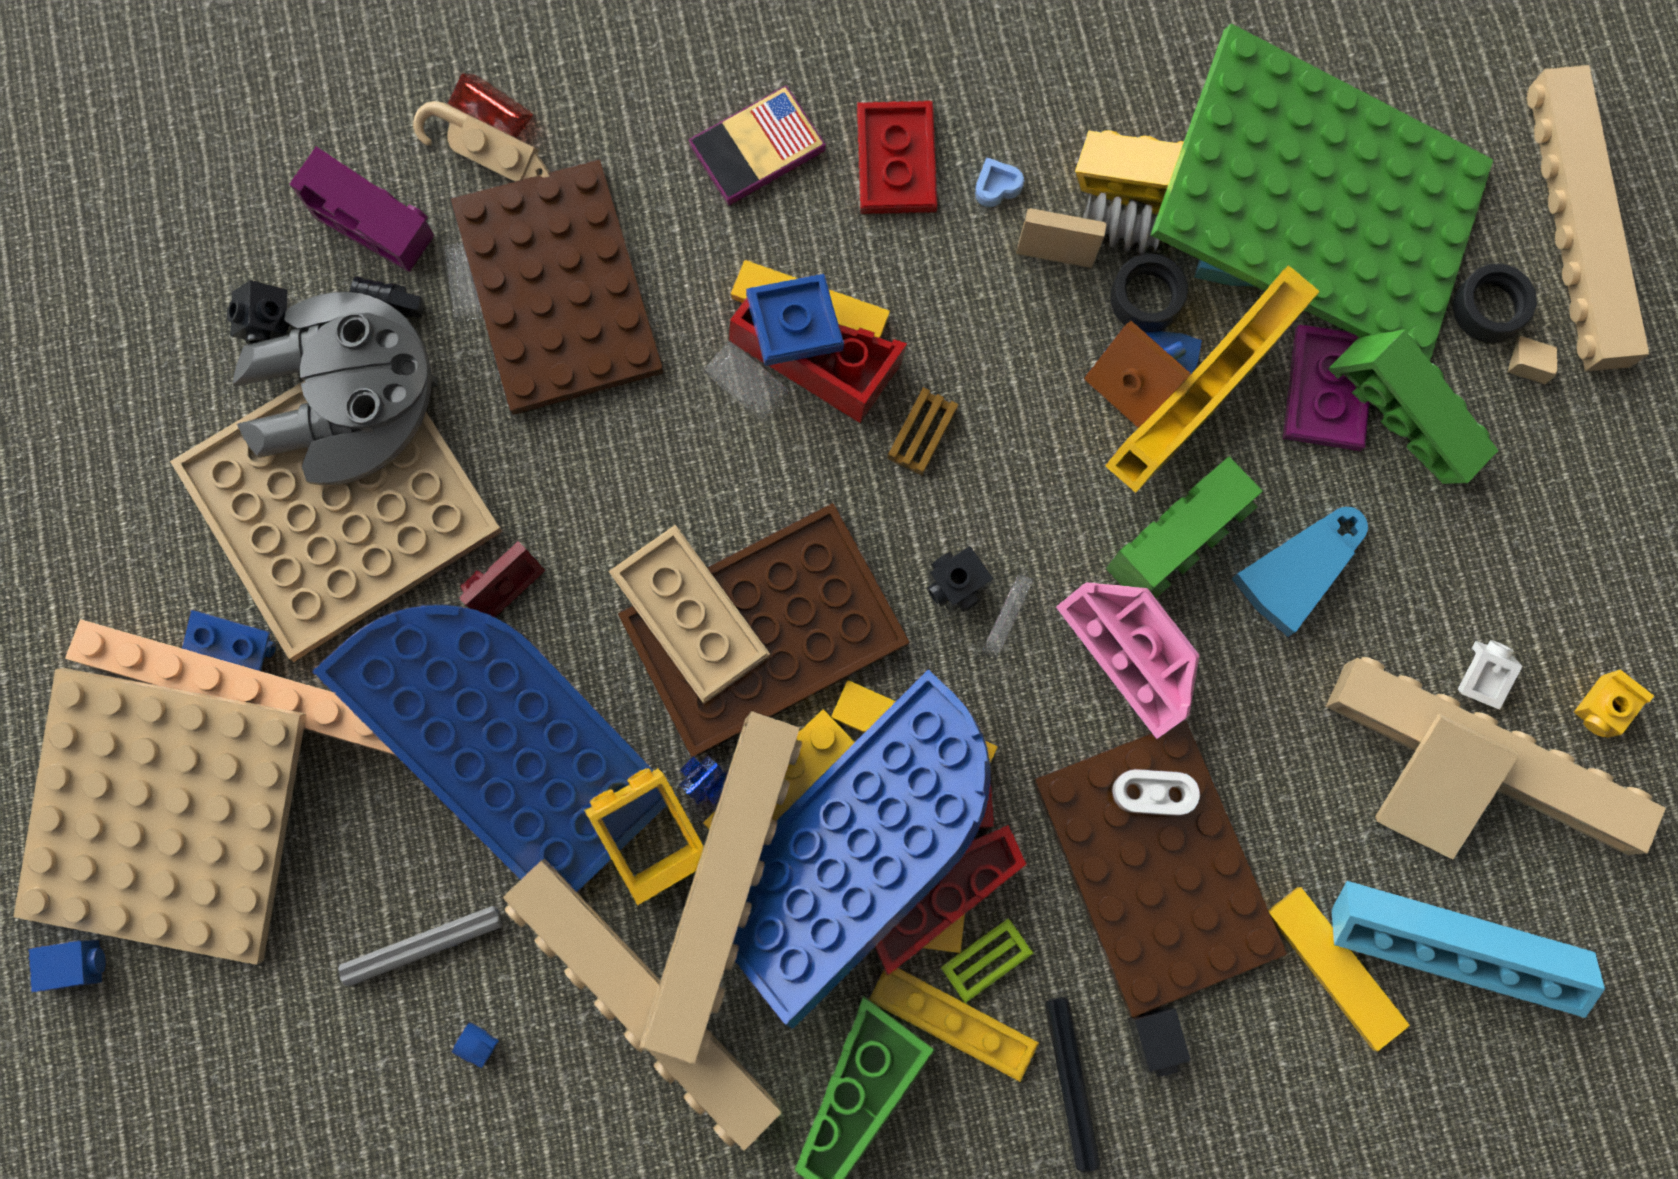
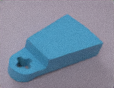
[1232,507,1368,637]

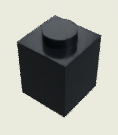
[1127,1007,1191,1077]

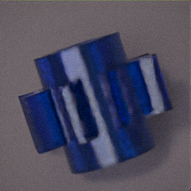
[679,755,727,807]

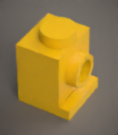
[1574,669,1654,738]

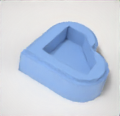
[975,158,1024,207]

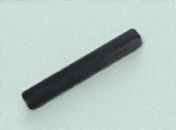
[1045,997,1100,1172]

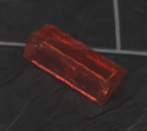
[448,73,533,138]

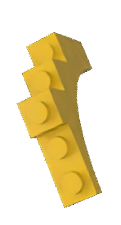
[1105,265,1320,493]

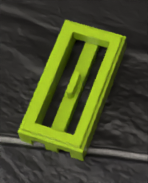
[940,918,1033,1003]

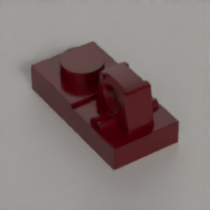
[459,541,546,617]

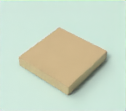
[1016,208,1106,268]

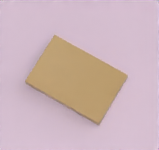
[1375,714,1519,860]

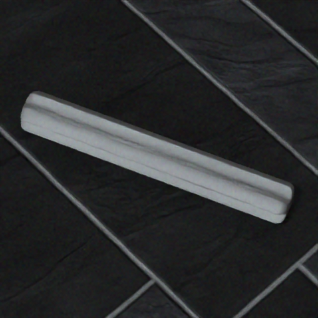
[338,906,503,986]

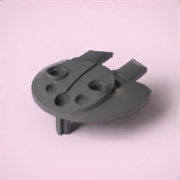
[233,292,438,485]

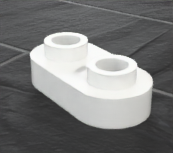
[1113,770,1200,816]

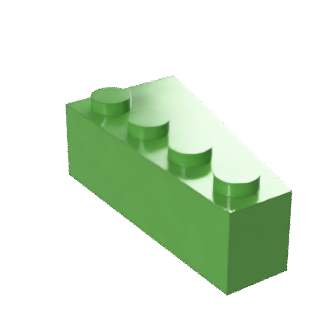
[1328,329,1499,484]
[1106,456,1263,598]
[795,996,936,1179]

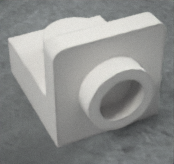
[1458,640,1522,710]

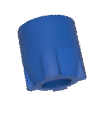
[451,1022,499,1068]

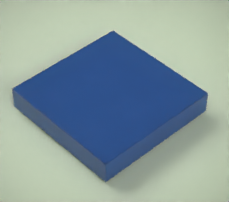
[746,274,844,366]

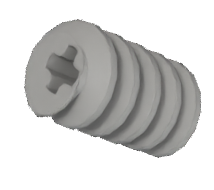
[1083,193,1159,255]

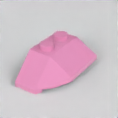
[1056,583,1200,739]

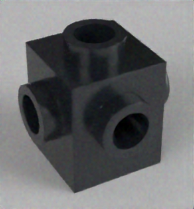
[227,280,290,345]
[926,546,993,613]

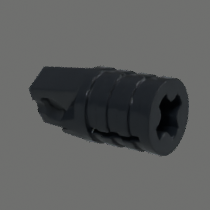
[349,276,425,318]

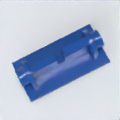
[182,610,276,671]

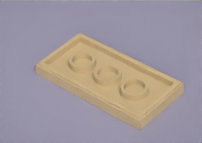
[609,525,771,704]

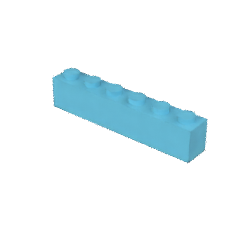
[1331,881,1605,1018]

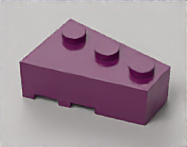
[289,146,435,272]

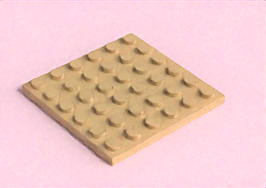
[170,381,503,662]
[14,668,306,965]

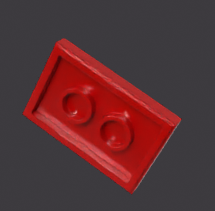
[857,101,937,214]

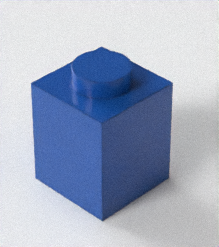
[29,940,106,992]

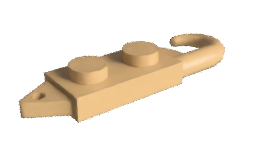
[413,101,550,182]

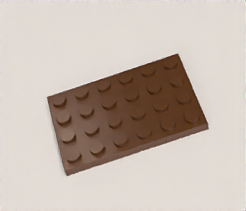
[451,159,663,415]
[618,503,910,759]
[1033,720,1287,1017]

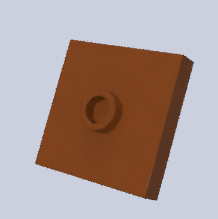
[1084,321,1191,428]

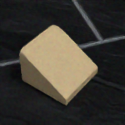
[1508,336,1557,384]

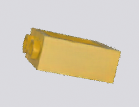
[584,768,704,905]

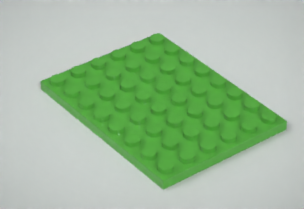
[1150,23,1493,361]

